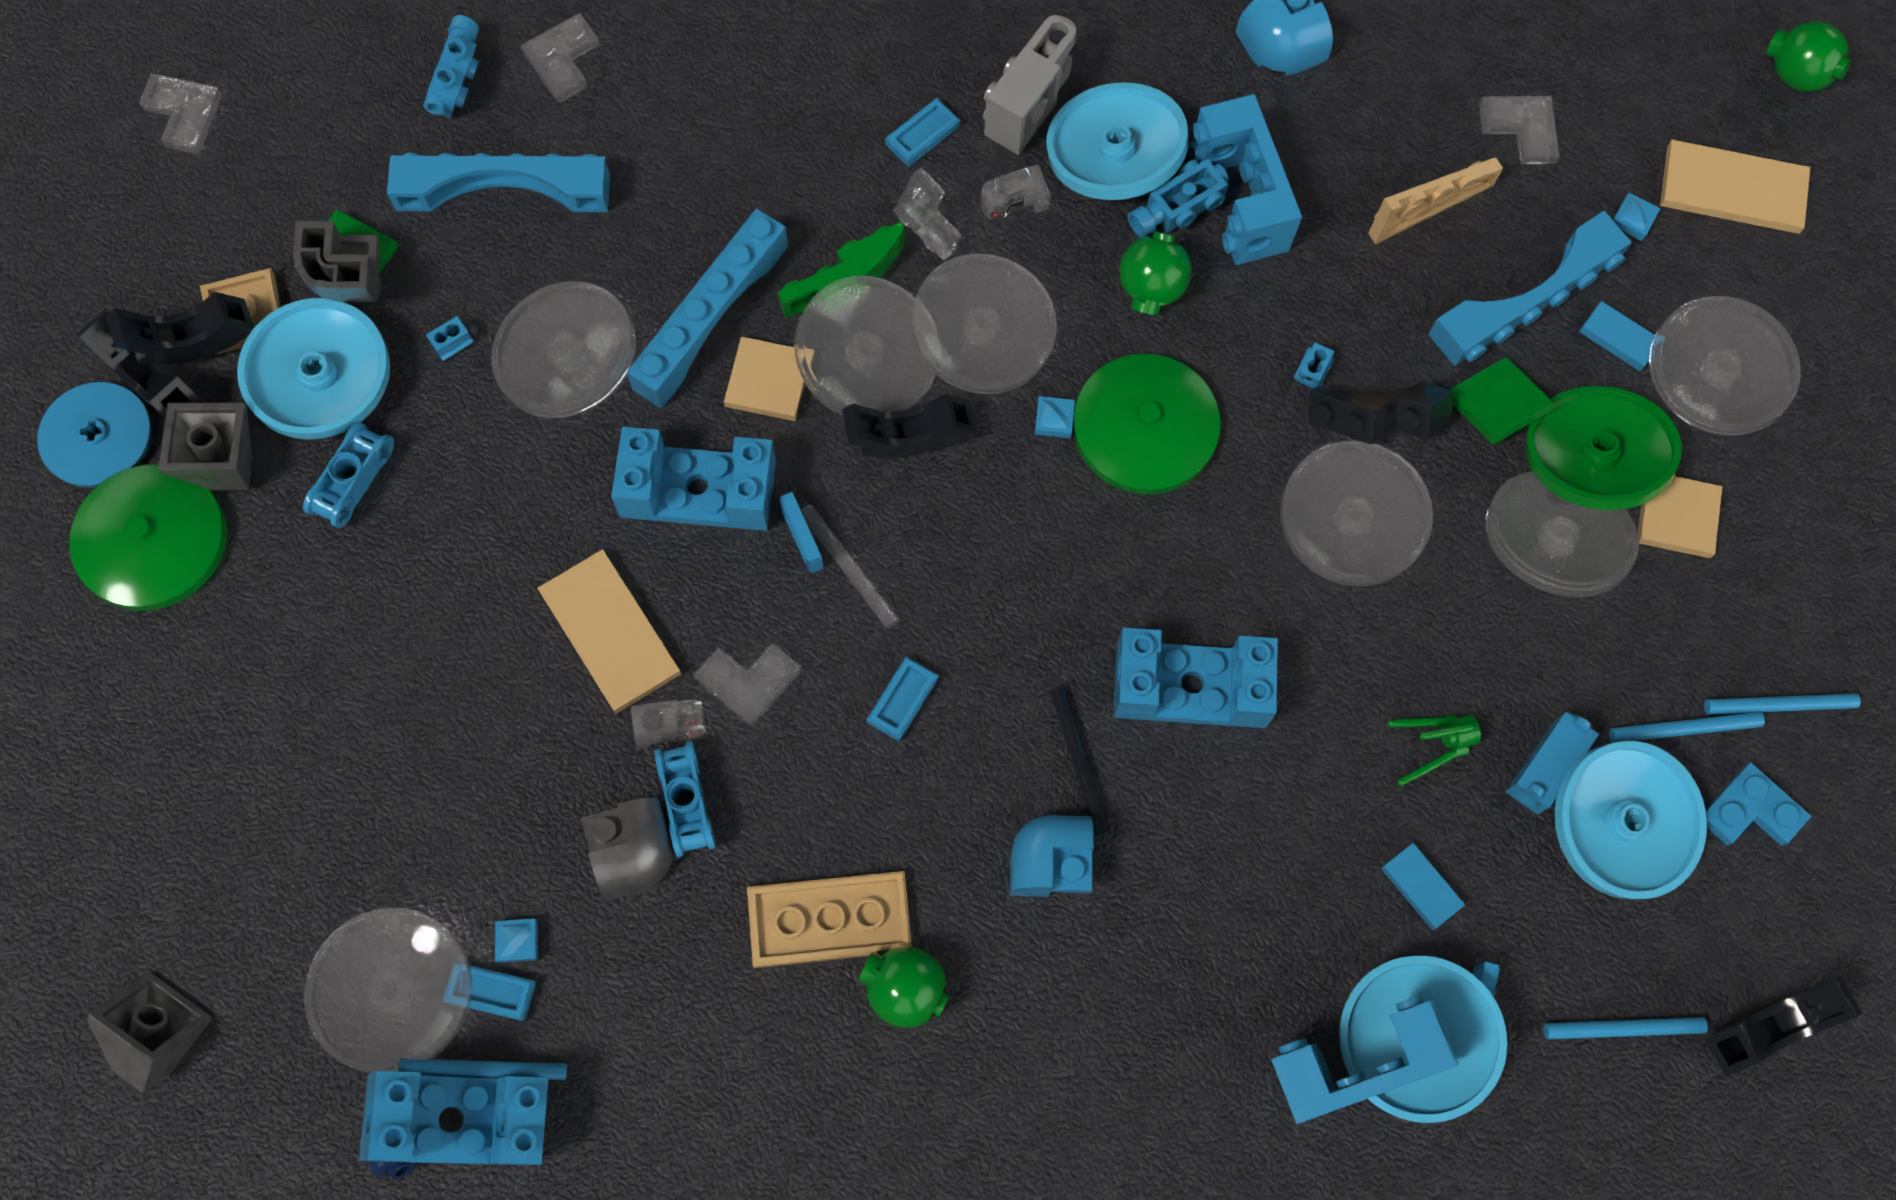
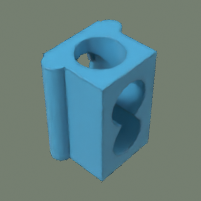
[426,316,474,361]
[1293,342,1334,389]

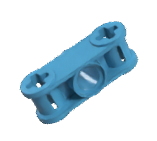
[303,422,394,529]
[654,740,716,857]

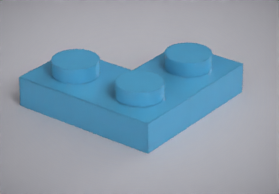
[1705,762,1812,846]

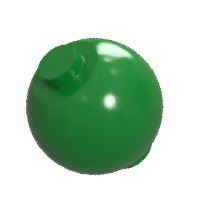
[1766,21,1851,92]
[1119,231,1192,315]
[858,946,950,1028]

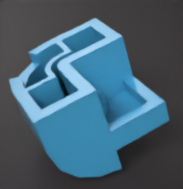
[1235,0,1333,76]
[1010,815,1094,897]

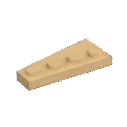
[1368,157,1503,244]

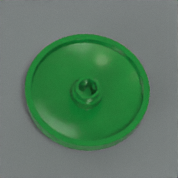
[1073,354,1220,494]
[1525,386,1682,510]
[69,464,227,611]

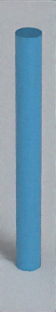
[1704,693,1861,715]
[1609,712,1765,743]
[1543,1017,1708,1040]
[398,1059,567,1080]

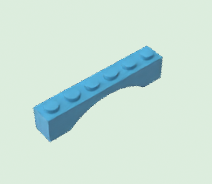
[387,153,610,212]
[626,208,788,409]
[1428,211,1632,367]

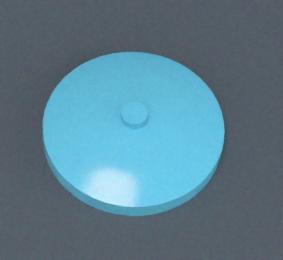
[1046,82,1189,200]
[237,298,390,439]
[1555,741,1707,899]
[1339,956,1507,1123]

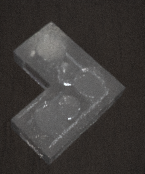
[520,13,599,103]
[139,73,222,155]
[1479,96,1560,164]
[893,168,962,261]
[693,643,802,727]

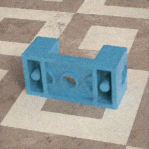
[1188,94,1302,265]
[611,426,776,531]
[1113,628,1278,728]
[1271,995,1459,1124]
[359,1071,548,1165]

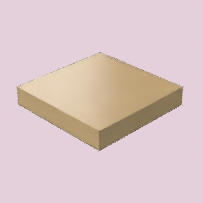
[200,268,282,354]
[724,337,812,421]
[1637,476,1722,558]

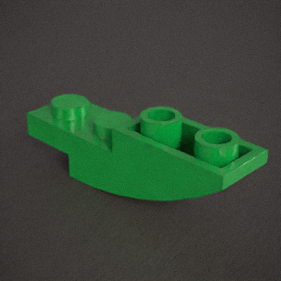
[778,222,905,319]

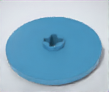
[37,382,152,488]

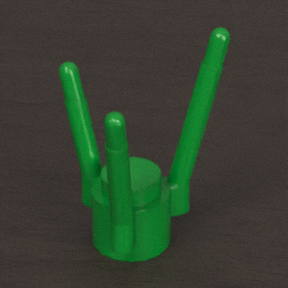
[1387,714,1481,786]

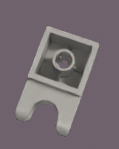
[983,15,1076,155]

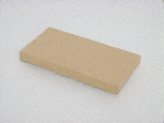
[1660,140,1811,234]
[538,549,681,714]
[747,871,912,968]

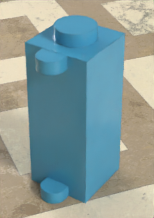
[1505,712,1599,815]

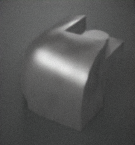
[293,221,381,302]
[581,798,675,901]

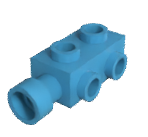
[423,15,479,118]
[1128,158,1229,238]

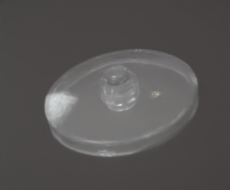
[911,254,1057,394]
[794,276,939,416]
[491,281,636,418]
[1649,296,1801,436]
[1280,441,1433,587]
[1485,471,1639,597]
[304,908,472,1073]

